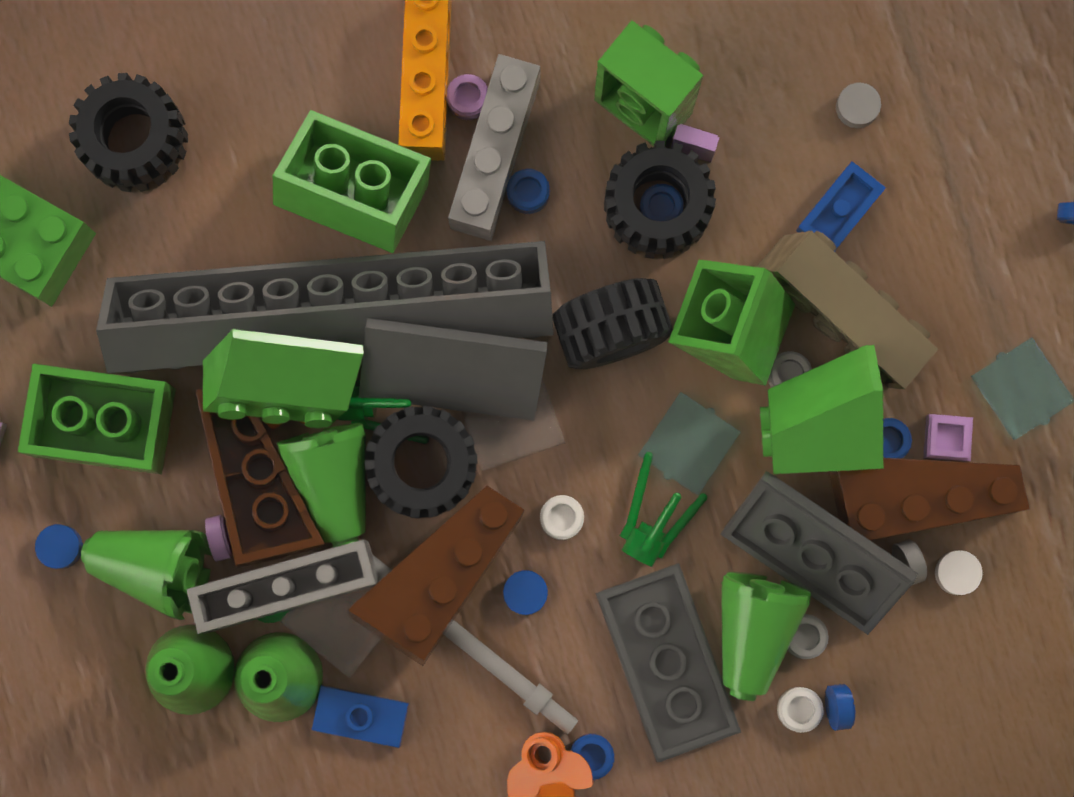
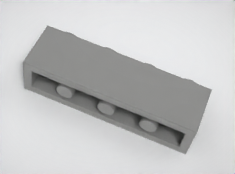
[448,54,540,241]
[186,539,379,634]

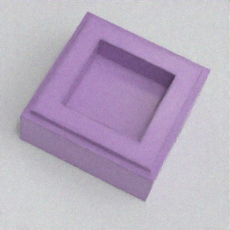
[671,124,719,162]
[924,414,973,462]

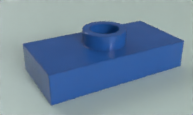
[796,161,886,251]
[312,685,409,748]

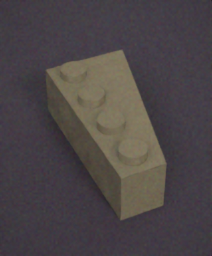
[757,230,938,389]

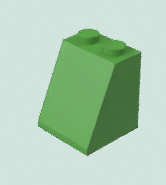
[668,259,795,386]
[760,345,884,474]

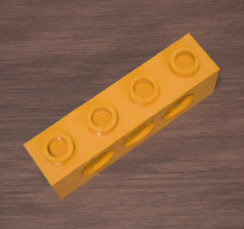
[398,0,452,161]

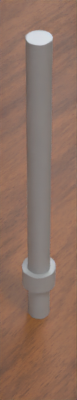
[372,554,579,735]

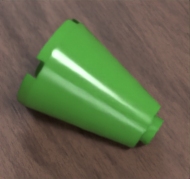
[277,423,366,548]
[81,530,212,620]
[721,572,811,701]
[145,625,235,715]
[234,632,323,722]

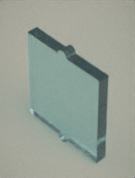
[971,338,1074,440]
[638,392,740,496]

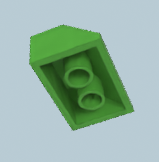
[203,329,363,428]

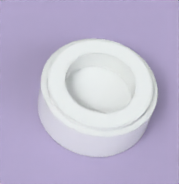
[540,495,584,540]
[935,550,983,595]
[777,687,824,733]

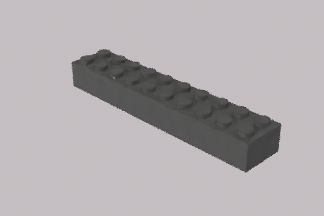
[96,241,554,373]

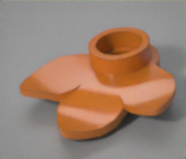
[507,732,593,797]

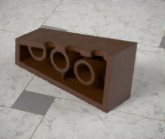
[195,388,325,568]
[829,458,1030,541]
[348,486,524,666]

